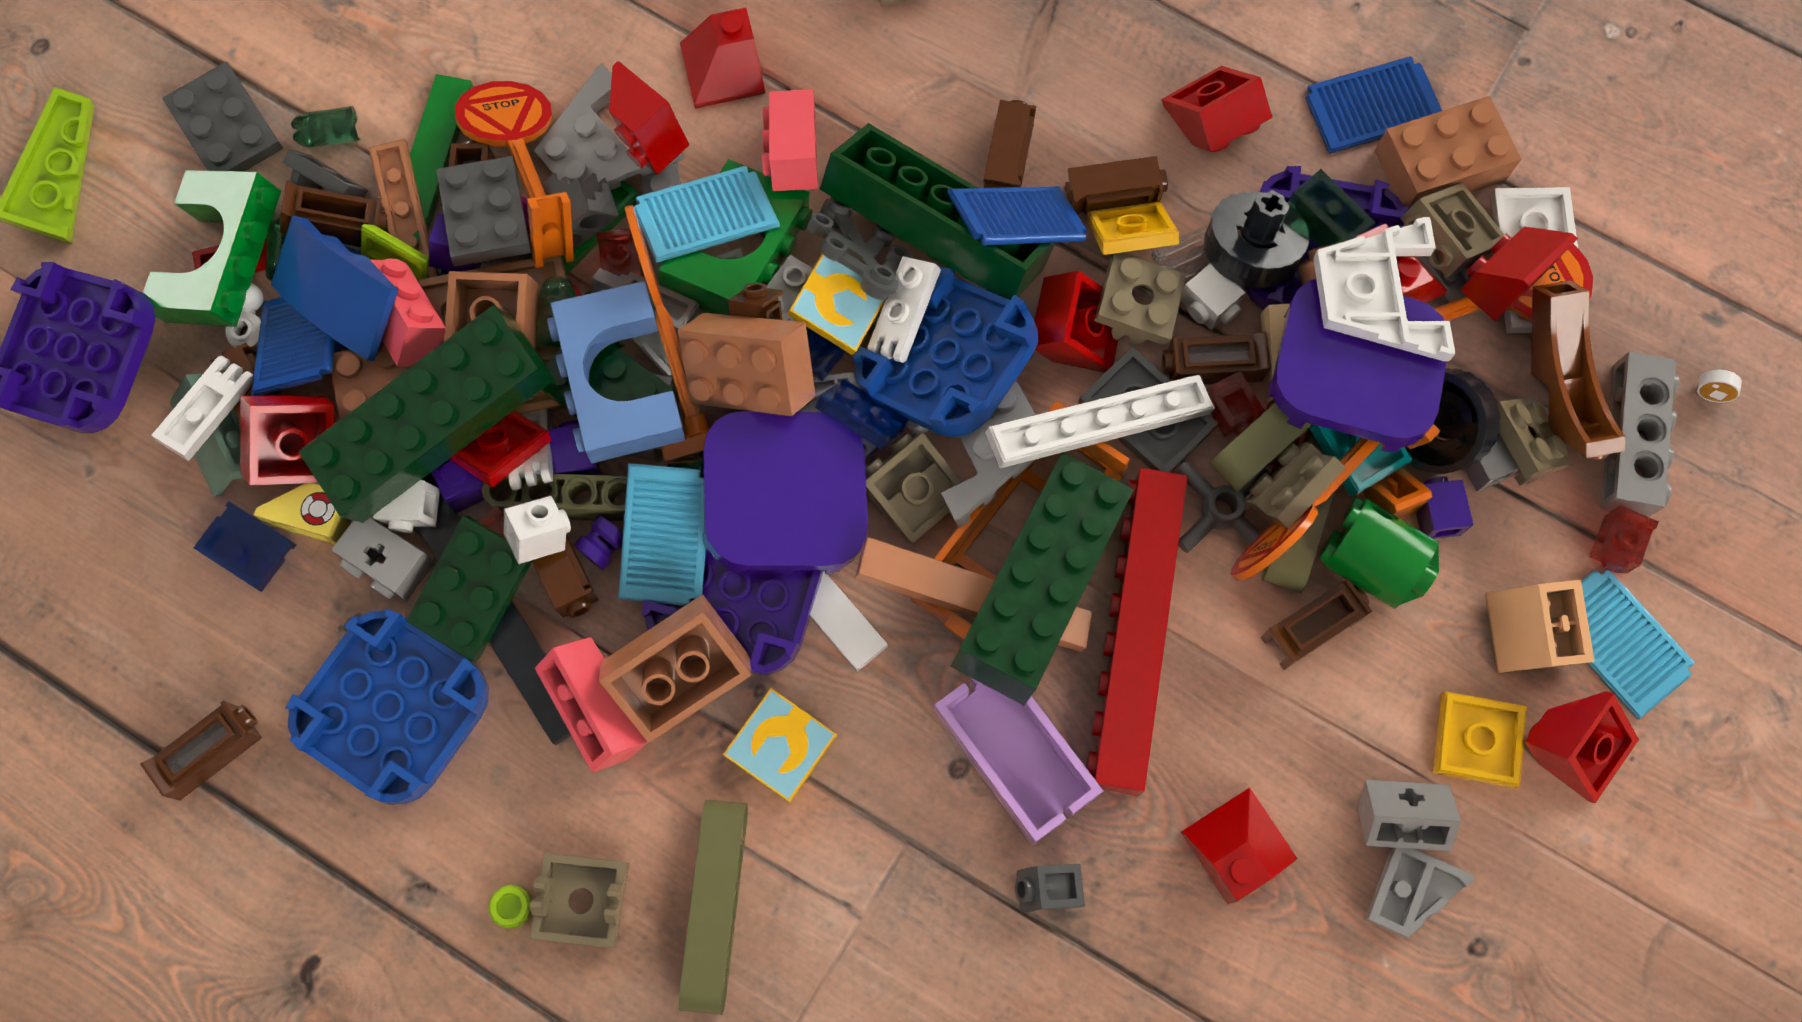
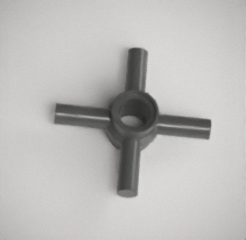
[1175,461,1270,553]

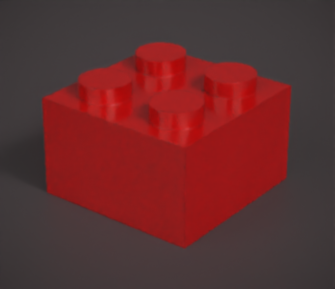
[240,395,334,485]

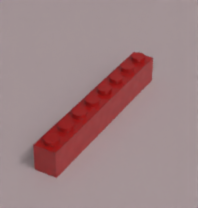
[1086,468,1188,796]

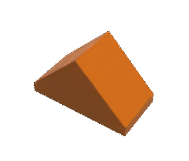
[1362,467,1432,519]

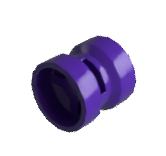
[573,515,623,570]

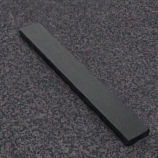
[417,473,571,746]

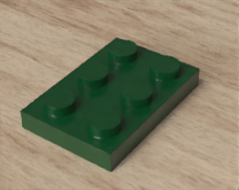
[541,344,675,418]
[406,516,533,661]

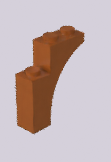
[1531,280,1625,460]

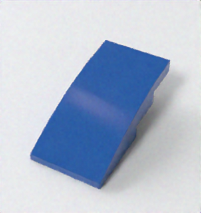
[271,216,398,361]

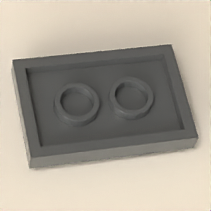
[162,61,283,172]
[436,156,532,267]
[1078,346,1218,473]

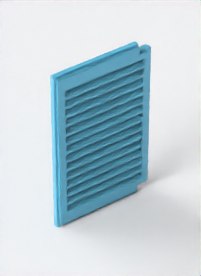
[634,166,780,263]
[618,463,706,606]
[1581,569,1695,720]

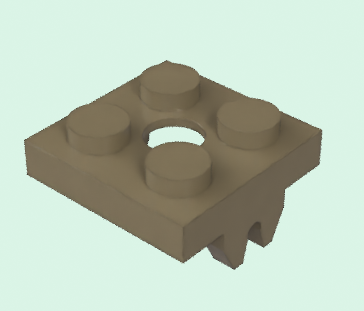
[1094,252,1186,346]
[1497,397,1571,486]
[530,853,629,949]

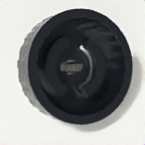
[1203,190,1310,288]
[1405,368,1501,474]

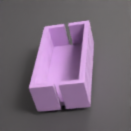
[934,678,1103,846]

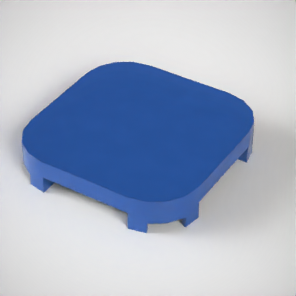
[852,267,1038,437]
[285,609,489,805]

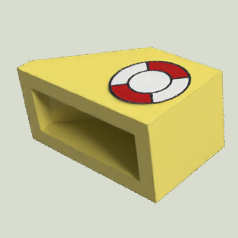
[254,483,352,545]

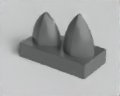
[283,149,368,198]

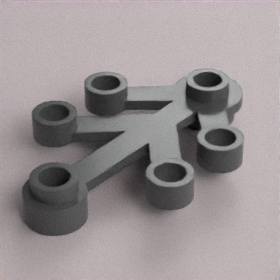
[807,197,911,300]

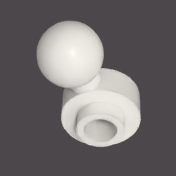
[225,283,264,352]

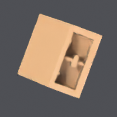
[1485,580,1595,673]

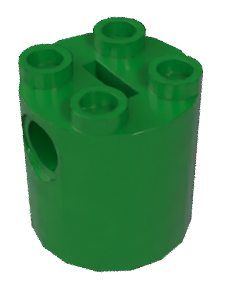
[1319,497,1439,609]

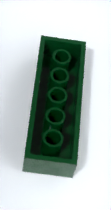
[820,123,1055,300]
[298,305,555,523]
[950,452,1134,706]

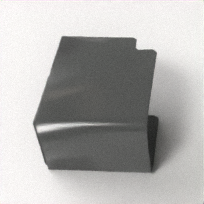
[541,173,619,251]

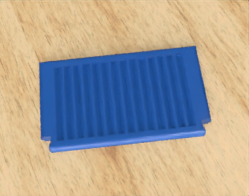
[1305,56,1442,154]
[947,186,1087,246]
[252,297,335,396]

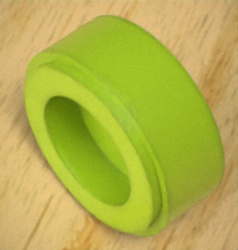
[488,885,533,928]

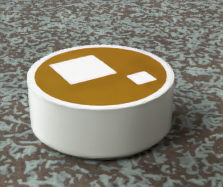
[1697,369,1742,403]

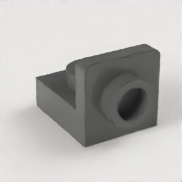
[1015,864,1085,913]

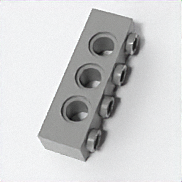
[1600,351,1679,518]

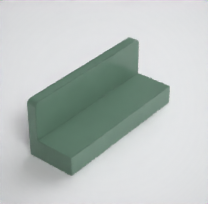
[170,373,243,496]

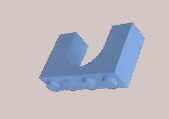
[547,281,686,464]

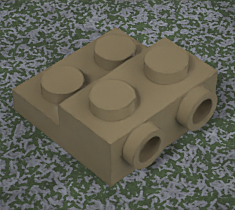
[1400,182,1504,277]
[865,432,962,544]
[1246,442,1346,529]

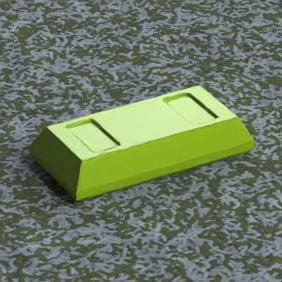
[361,224,429,280]

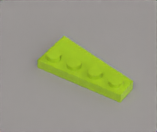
[0,87,95,244]

